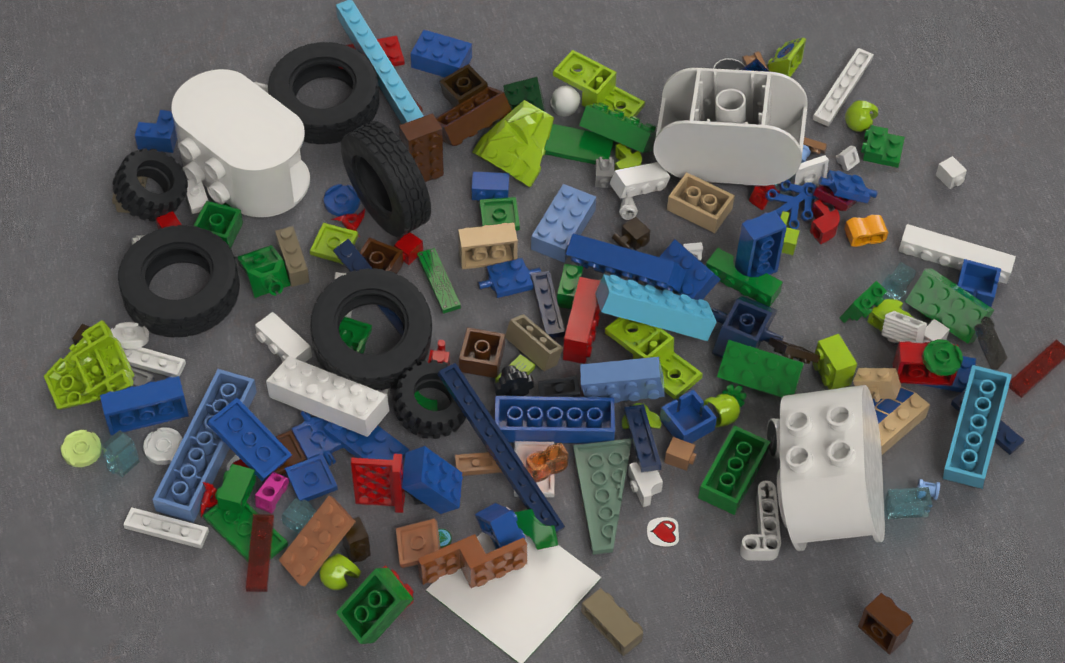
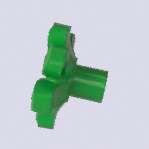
[722,384,747,407]

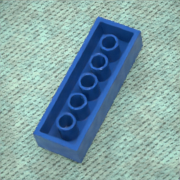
[565,233,686,292]
[495,396,615,444]

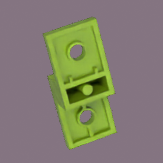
[553,50,645,118]
[605,317,703,400]

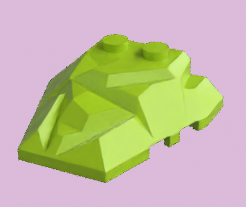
[472,100,554,188]
[44,320,134,410]

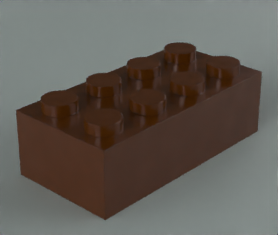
[436,87,512,146]
[399,113,444,182]

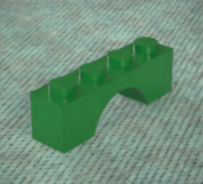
[706,248,783,307]

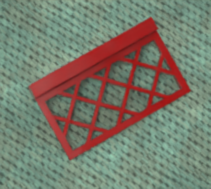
[351,454,405,513]

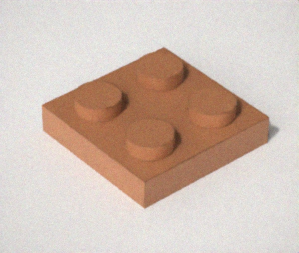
[396,519,441,568]

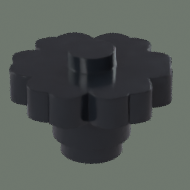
[494,365,534,396]

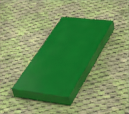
[544,124,614,165]
[203,503,288,571]

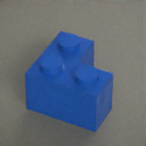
[135,110,177,153]
[475,503,525,549]

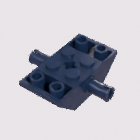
[712,296,784,358]

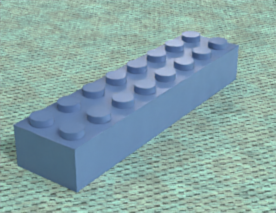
[152,369,257,523]

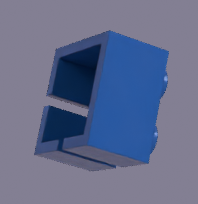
[957,259,1001,307]
[660,389,717,443]

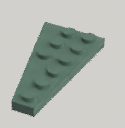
[573,438,632,555]

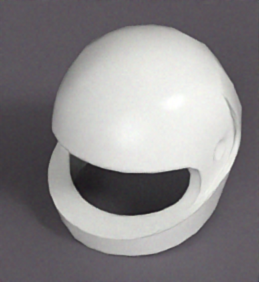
[550,85,580,117]

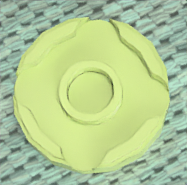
[61,430,102,467]

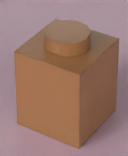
[664,437,697,471]

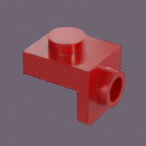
[749,185,780,210]

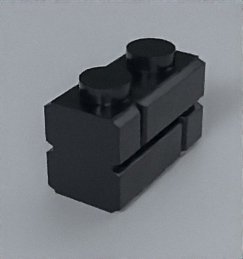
[538,375,580,397]

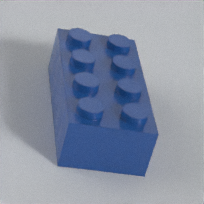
[735,210,787,277]
[100,376,189,435]

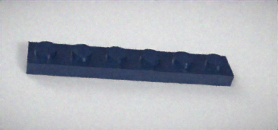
[333,239,404,337]

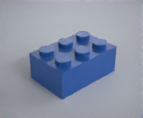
[411,30,472,77]
[660,239,721,300]
[402,446,463,514]

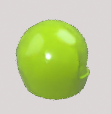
[845,100,878,132]
[703,394,740,427]
[319,553,361,590]

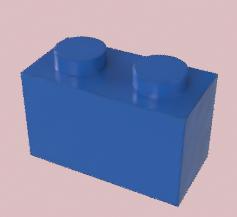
[472,172,509,201]

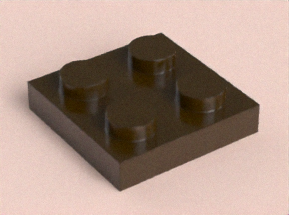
[768,337,820,364]

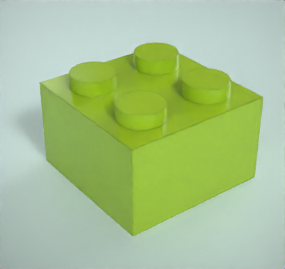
[812,334,857,390]

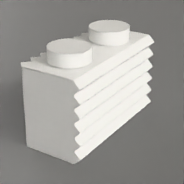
[881,311,927,343]

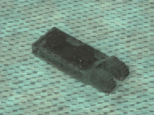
[974,316,1008,370]

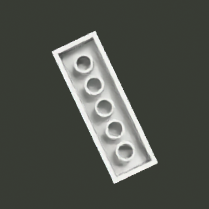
[266,356,389,437]

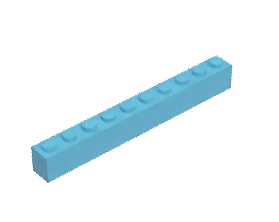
[336,0,423,124]

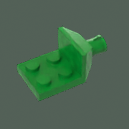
[237,245,290,298]

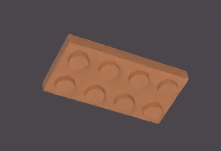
[279,496,356,587]

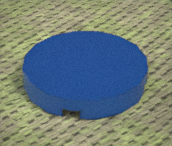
[324,184,360,216]

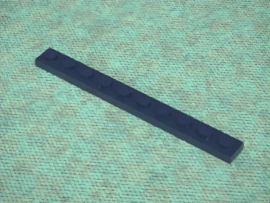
[438,363,565,533]

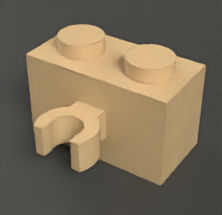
[853,368,901,402]

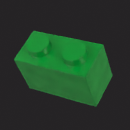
[557,264,583,309]
[216,464,256,514]

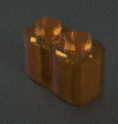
[526,443,569,482]

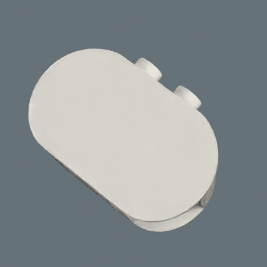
[654,68,808,186]
[172,69,310,217]
[777,385,885,551]

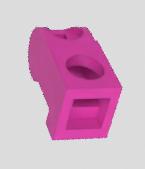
[255,472,289,514]

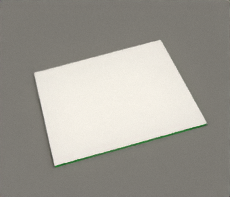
[426,507,602,663]

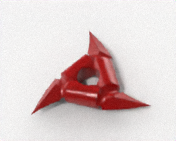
[331,208,365,237]
[201,482,218,518]

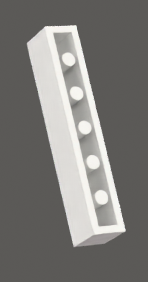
[898,224,1016,284]

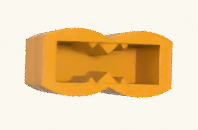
[844,215,888,247]

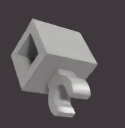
[595,157,614,188]

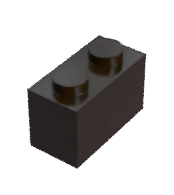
[342,516,371,563]

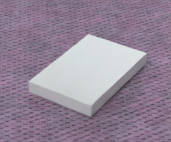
[514,441,554,497]

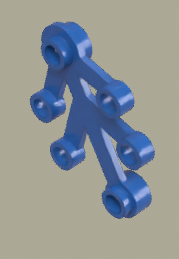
[765,180,817,229]

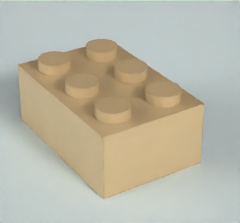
[667,172,735,233]
[458,223,518,270]

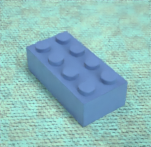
[531,184,596,263]
[580,357,665,403]

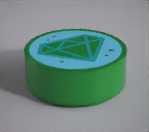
[438,529,452,548]

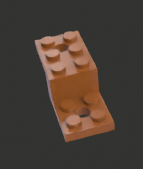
[418,534,527,588]

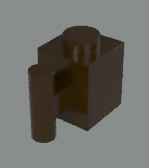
[612,217,651,251]

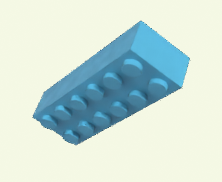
[595,274,716,341]
[943,365,1012,489]

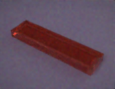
[1009,339,1065,398]
[246,514,274,592]

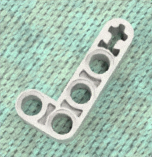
[740,481,781,561]

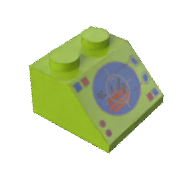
[767,37,806,77]

